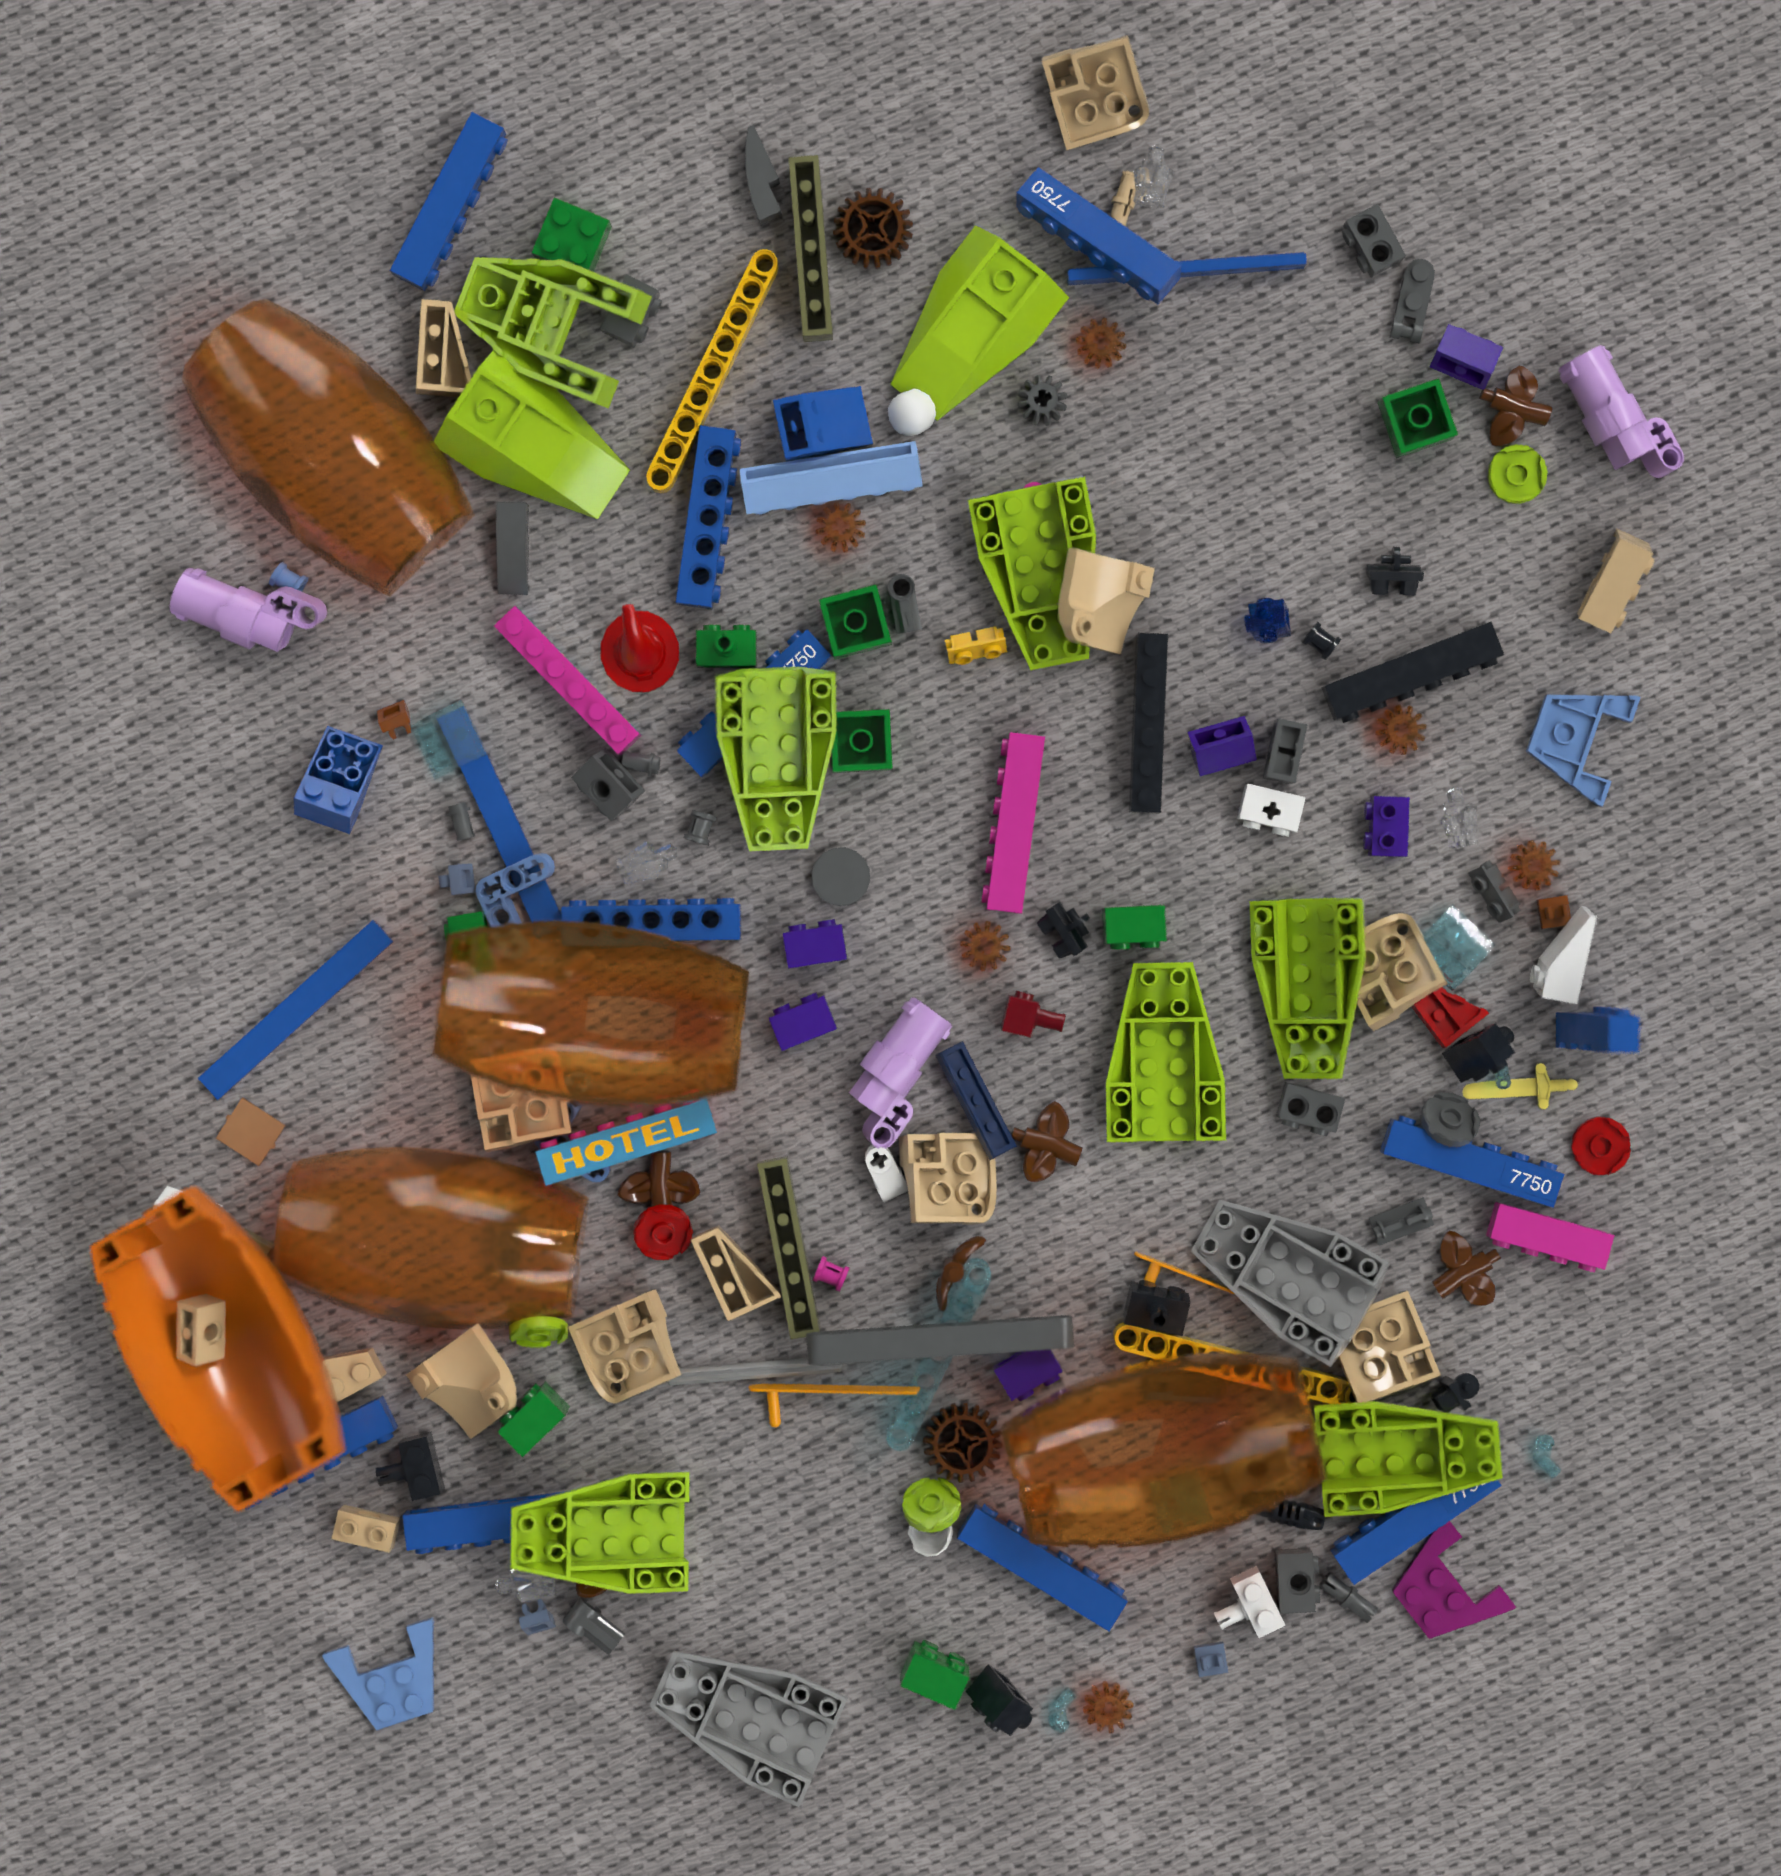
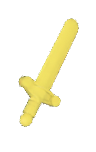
[1462,1063,1578,1109]

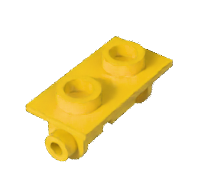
[945,626,1007,665]

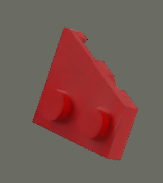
[1411,987,1489,1048]

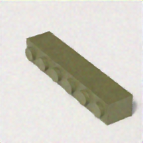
[789,155,833,342]
[757,1156,821,1340]

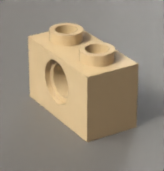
[177,1294,226,1366]
[332,1505,401,1553]

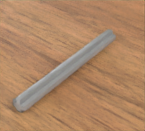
[667,1358,843,1386]

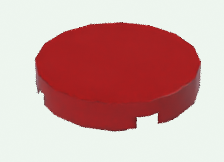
[1571,1116,1631,1176]
[633,1204,693,1260]

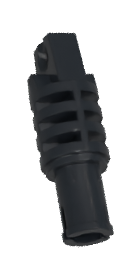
[1242,1495,1325,1530]

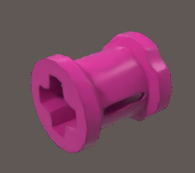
[812,1256,850,1292]

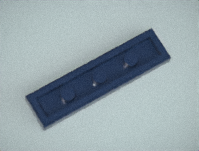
[935,1041,1017,1161]

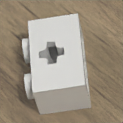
[1237,784,1306,837]

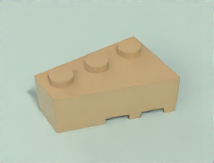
[415,299,471,398]
[1577,528,1655,633]
[691,1225,782,1321]
[323,1348,387,1402]

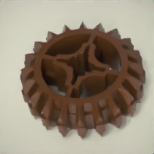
[833,188,913,269]
[923,1402,1003,1483]

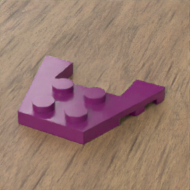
[1392,1521,1516,1639]

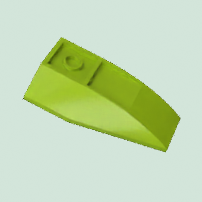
[890,225,1069,421]
[432,350,630,520]
[968,477,1096,670]
[715,667,836,851]
[1249,897,1365,1079]
[1106,962,1226,1142]
[1314,1401,1503,1517]
[510,1472,690,1594]

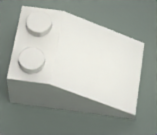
[1530,906,1597,1004]

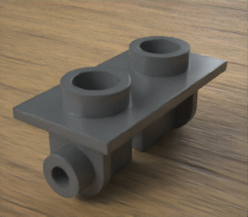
[1468,860,1521,923]
[1368,1197,1434,1246]

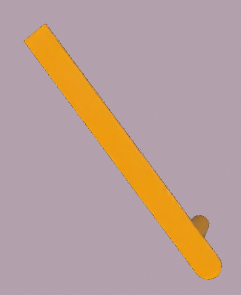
[1134,1251,1235,1295]
[748,1384,920,1427]

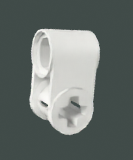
[865,1145,908,1203]

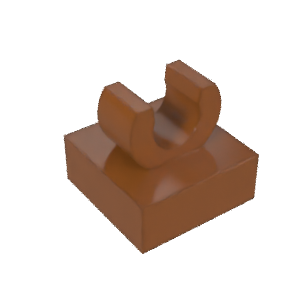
[377,700,411,739]
[1537,895,1571,929]

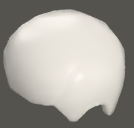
[888,389,936,436]
[908,1525,953,1557]

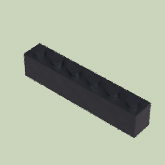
[1321,621,1504,723]
[1129,633,1168,814]

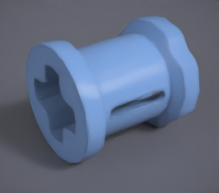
[268,562,308,592]

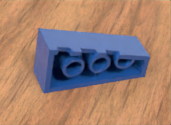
[1556,1006,1640,1053]

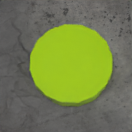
[1487,444,1548,504]
[509,1316,568,1348]
[902,1477,962,1533]

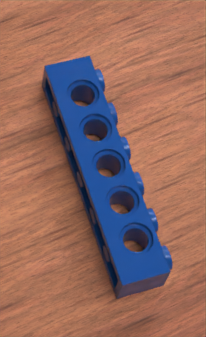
[676,425,741,610]
[561,898,742,942]

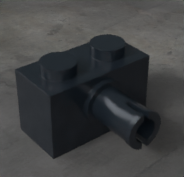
[1442,1023,1515,1083]
[1123,1280,1191,1336]
[376,1432,445,1501]
[965,1664,1033,1736]

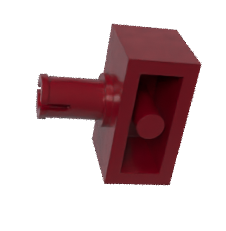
[1000,991,1066,1038]

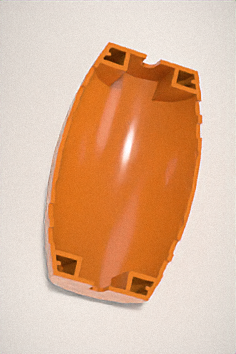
[90,1186,346,1512]

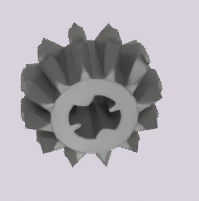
[1017,375,1068,426]

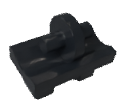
[1366,547,1424,596]
[1037,902,1090,959]
[1429,1373,1479,1413]

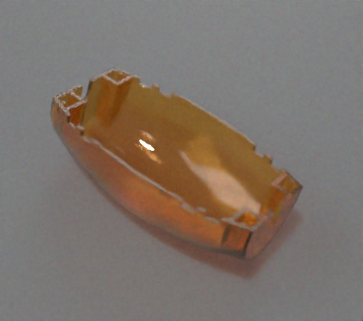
[182,299,475,597]
[432,921,749,1108]
[274,1147,589,1330]
[1001,1353,1327,1549]

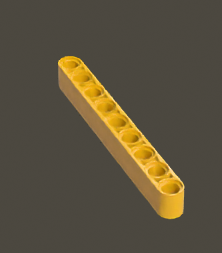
[646,249,779,493]
[1113,1322,1356,1404]

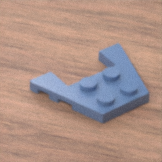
[1526,695,1641,807]
[322,1617,434,1730]

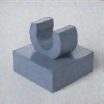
[438,864,476,895]
[519,1599,556,1635]
[1194,1642,1228,1677]

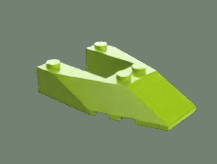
[454,257,652,409]

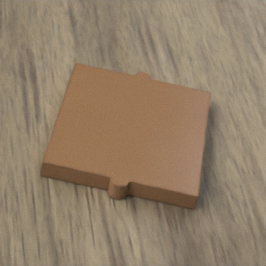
[216,1097,286,1166]

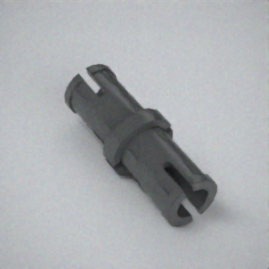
[1319,1572,1378,1623]

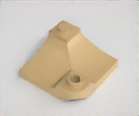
[1042,35,1149,150]
[1059,548,1155,654]
[1357,913,1448,1031]
[468,1049,572,1152]
[899,1133,997,1225]
[568,1289,681,1403]
[1338,1291,1441,1403]
[406,1323,516,1439]

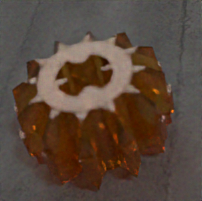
[1076,317,1126,369]
[816,502,866,553]
[1375,704,1427,755]
[1508,840,1560,891]
[960,921,1011,971]
[1083,1681,1133,1733]

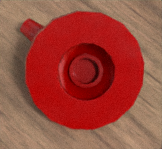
[601,604,679,692]

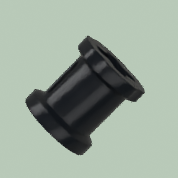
[1302,622,1341,660]

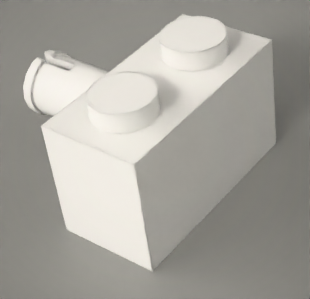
[1214,1566,1286,1638]

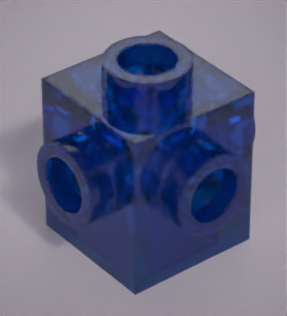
[1244,598,1291,643]

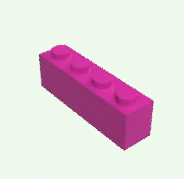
[1486,1202,1615,1273]

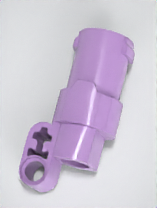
[1558,345,1684,478]
[170,568,327,652]
[849,997,952,1149]

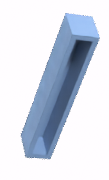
[740,441,923,514]

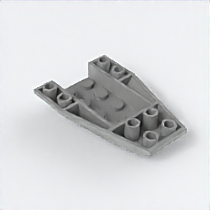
[1191,1200,1390,1367]
[649,1651,848,1807]

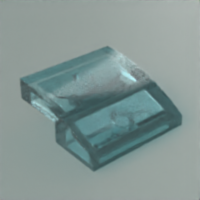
[411,700,487,780]
[1423,904,1496,991]

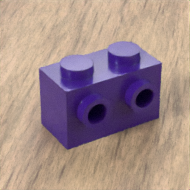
[1429,324,1504,390]
[1187,716,1257,777]
[1363,796,1410,857]
[783,919,847,968]
[769,992,837,1051]
[993,1349,1063,1401]

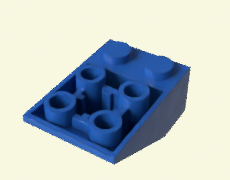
[773,386,873,461]
[294,726,383,834]

